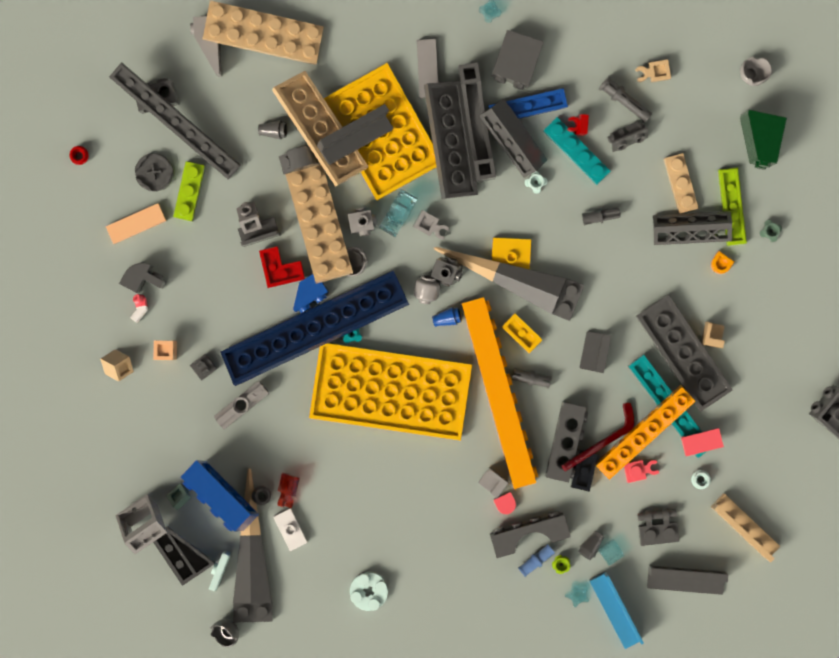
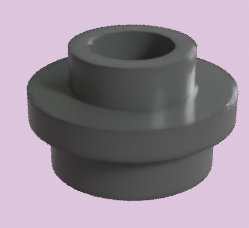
[252,486,271,505]

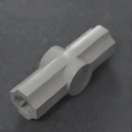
[214,381,269,429]

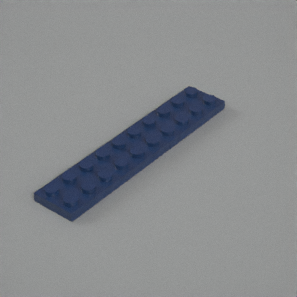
[220,270,409,386]

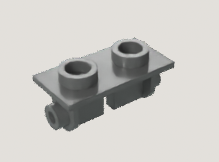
[607,122,648,152]

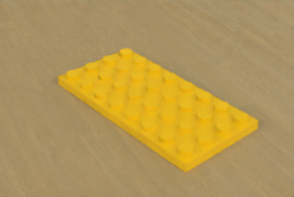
[309,343,472,441]

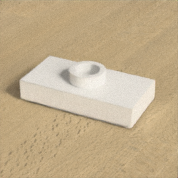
[273,508,308,551]

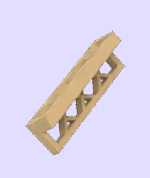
[711,493,781,562]

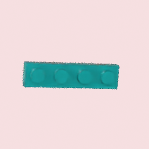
[543,117,611,185]

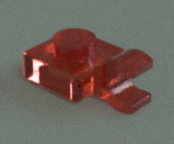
[277,473,300,508]

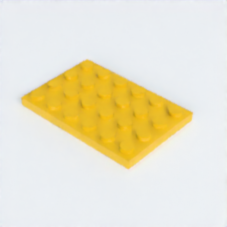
[324,63,437,201]

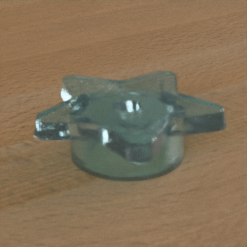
[565,583,589,607]

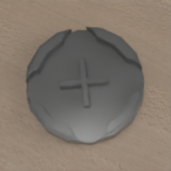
[135,153,174,192]

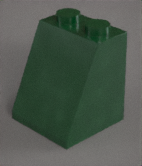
[740,110,787,170]

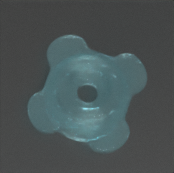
[479,0,501,23]

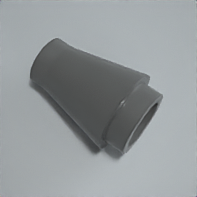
[258,120,288,139]
[578,531,605,561]

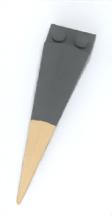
[434,247,584,321]
[233,468,273,623]

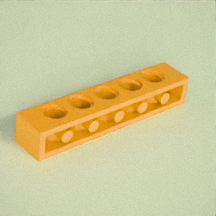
[596,385,695,480]

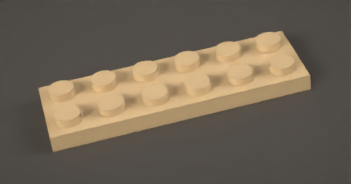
[202,0,324,65]
[272,71,368,186]
[285,164,353,284]

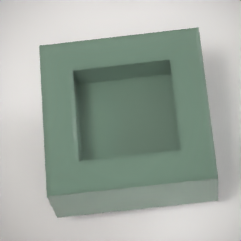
[166,483,192,511]

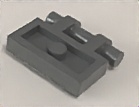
[637,508,679,546]

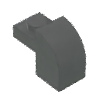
[279,146,320,175]
[119,263,167,293]

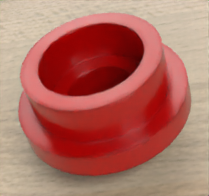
[69,146,89,165]

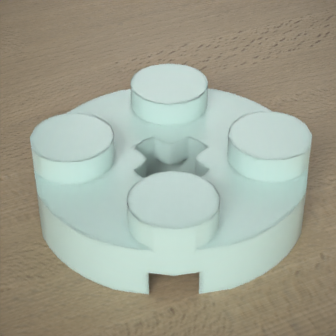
[350,571,388,611]

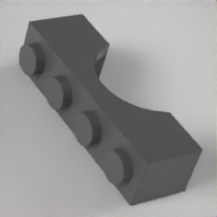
[490,511,571,558]

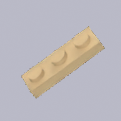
[664,153,698,214]

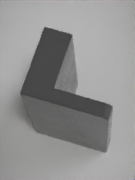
[238,217,280,247]
[579,331,611,373]

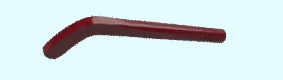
[562,402,634,471]

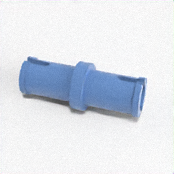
[518,544,555,577]

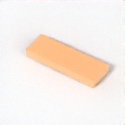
[106,203,167,244]

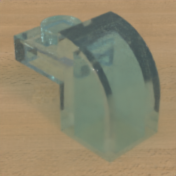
[379,189,418,237]

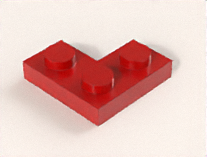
[259,246,305,288]

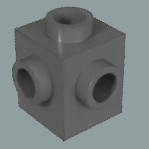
[431,257,463,286]

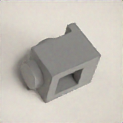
[236,202,262,234]

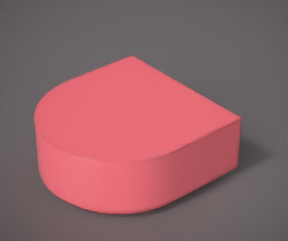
[493,492,516,514]

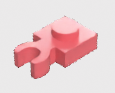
[624,460,659,483]

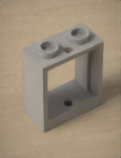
[115,494,167,554]

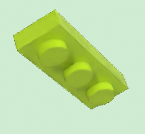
[173,161,205,222]

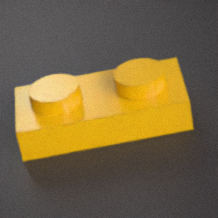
[502,313,542,353]

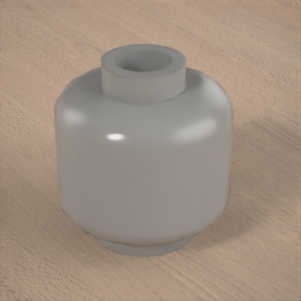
[414,275,440,304]

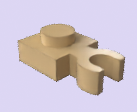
[635,60,671,83]

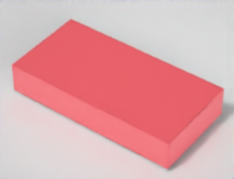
[681,428,724,457]

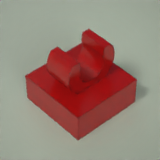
[567,114,589,136]

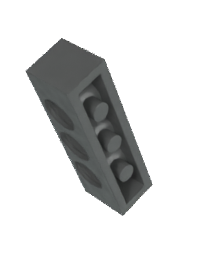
[545,402,588,483]

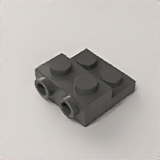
[809,385,839,439]

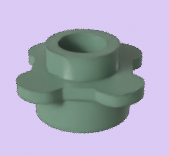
[760,220,782,242]

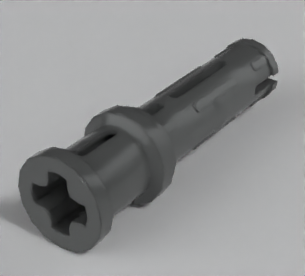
[599,76,652,123]

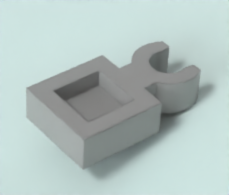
[413,210,449,240]

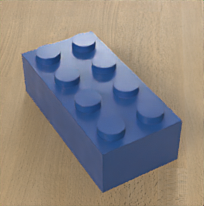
[181,460,259,532]

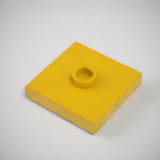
[492,238,531,269]

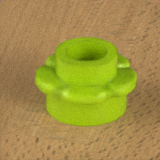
[552,555,571,574]

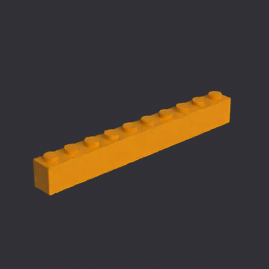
[462,297,538,489]

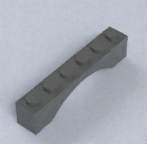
[458,62,496,182]

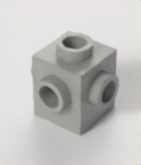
[348,208,377,236]

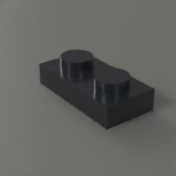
[570,450,598,492]

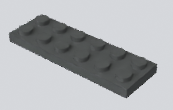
[424,81,478,199]
[636,295,732,412]

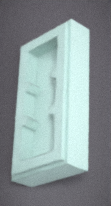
[209,551,232,591]

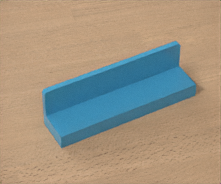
[589,572,644,649]

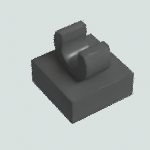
[190,354,217,381]

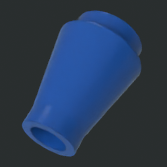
[432,307,462,327]

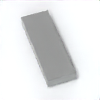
[417,39,438,98]

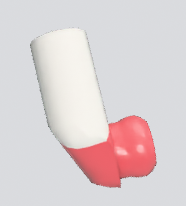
[130,294,148,323]

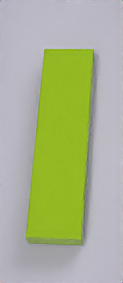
[718,167,747,246]

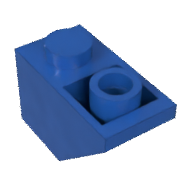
[293,274,329,313]

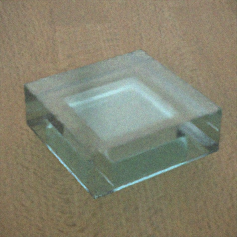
[598,539,625,566]

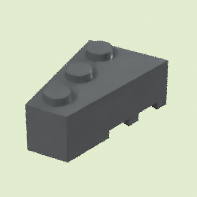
[153,526,215,586]

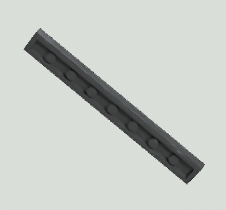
[109,62,241,180]

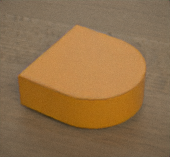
[711,251,735,274]

